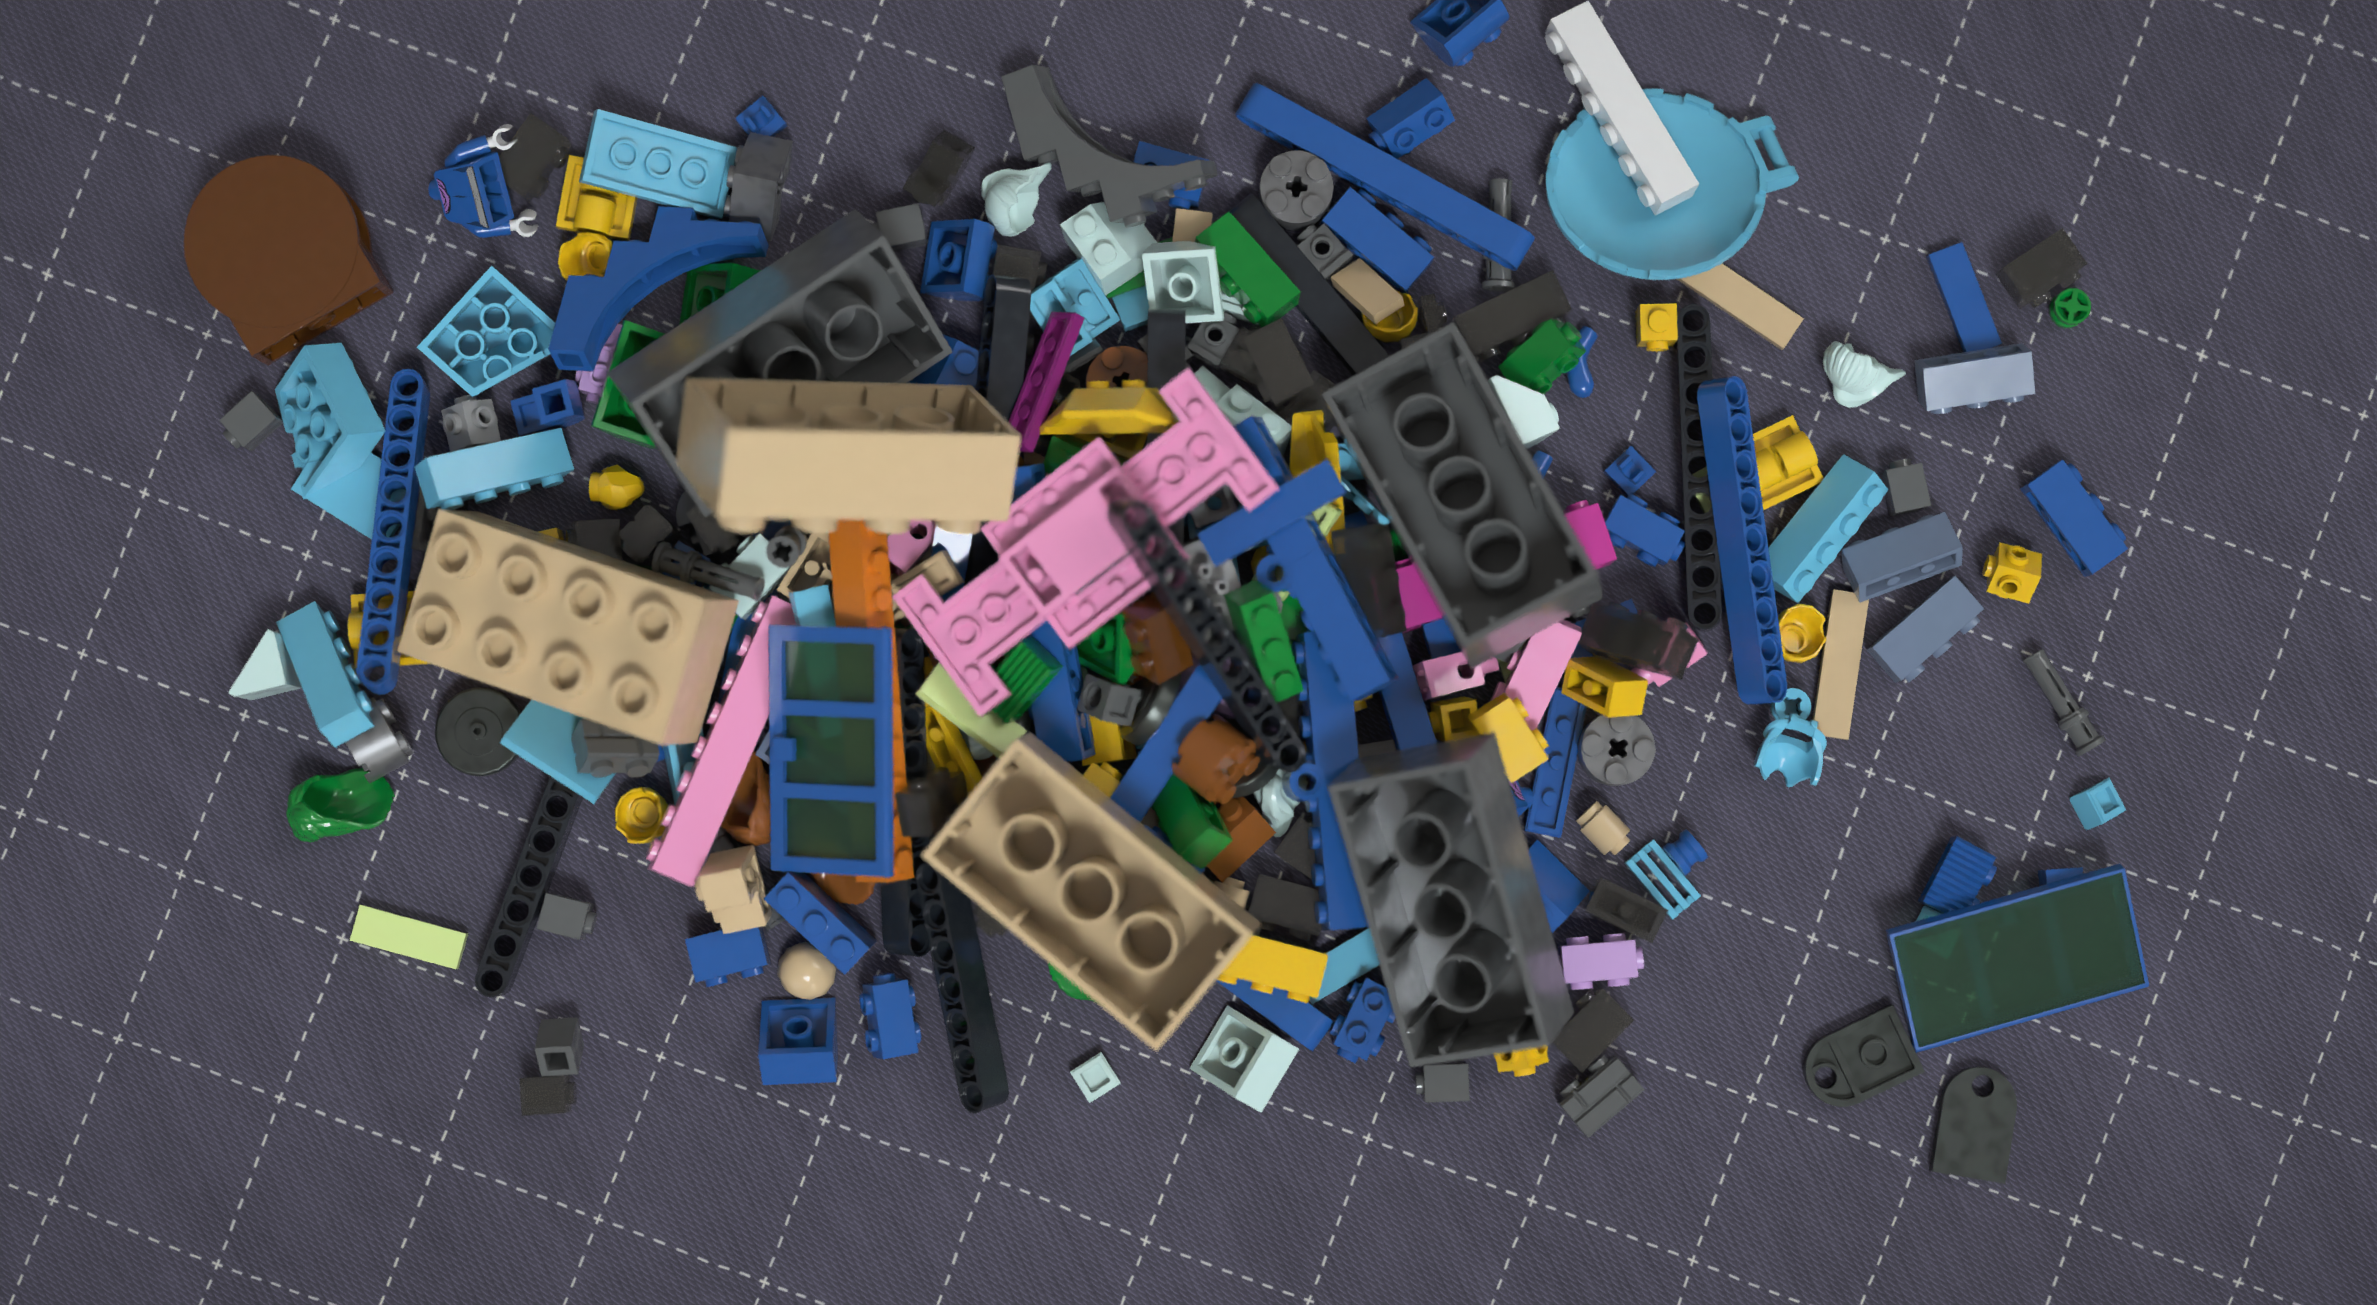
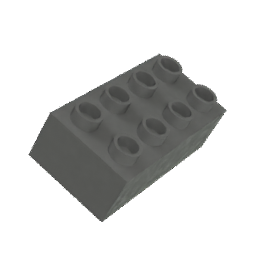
[607,209,953,517]
[1322,322,1603,669]
[1328,732,1574,1067]

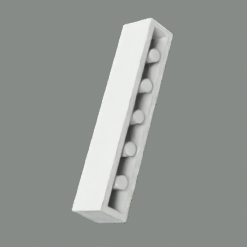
[1545,1,1699,216]

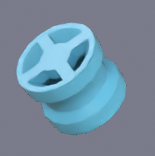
[1770,688,1811,720]

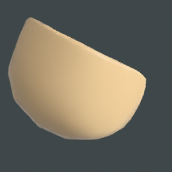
[777,942,836,1000]

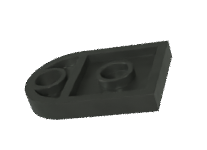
[1803,1004,1925,1107]
[1930,1067,2017,1184]

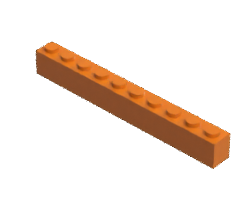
[828,519,914,883]

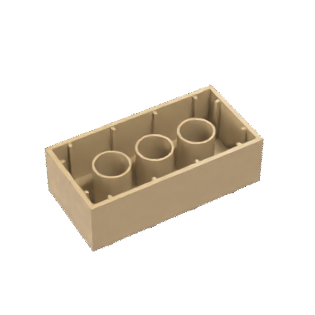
[676,378,1021,535]
[398,509,739,745]
[922,732,1261,1051]

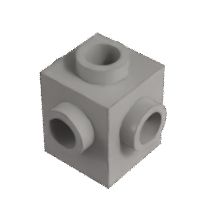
[441,395,501,452]

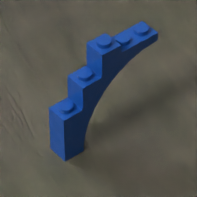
[548,206,769,371]

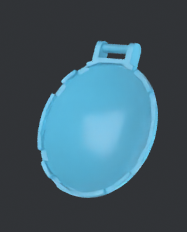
[1545,89,1799,280]

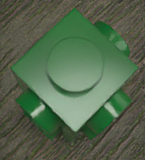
[1498,319,1586,395]

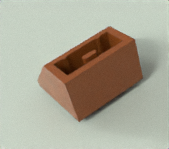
[1207,797,1276,883]

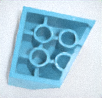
[417,266,555,397]
[275,343,385,499]

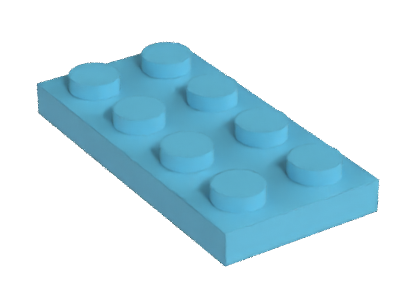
[579,109,737,220]

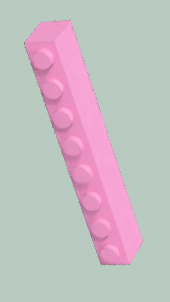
[646,596,800,887]

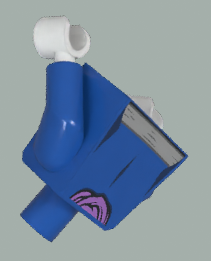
[428,124,538,238]

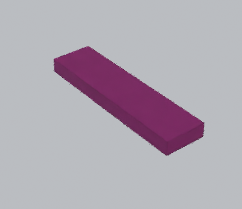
[1008,312,1085,452]

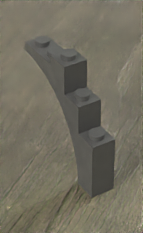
[1001,65,1218,228]

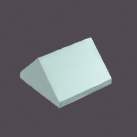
[228,629,302,700]

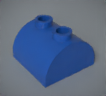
[1410,0,1509,67]
[920,219,997,301]

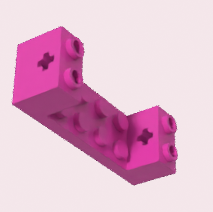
[1384,500,1617,634]

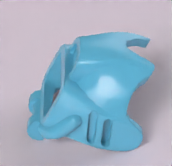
[1754,713,1827,788]

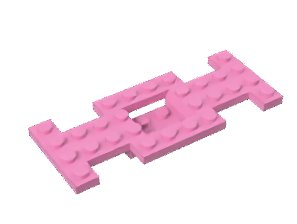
[892,368,1280,717]

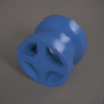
[1662,829,1708,876]

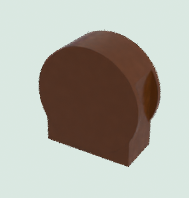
[184,155,394,366]

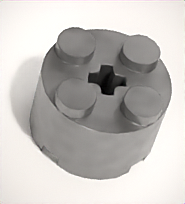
[1259,151,1333,231]
[345,697,414,783]
[1578,715,1656,786]

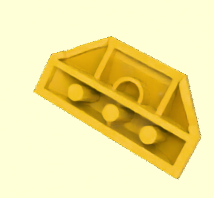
[1040,381,1180,435]

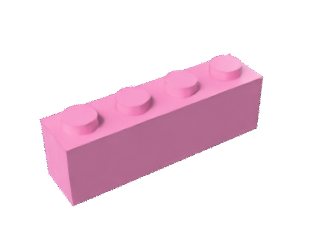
[1491,619,1582,731]

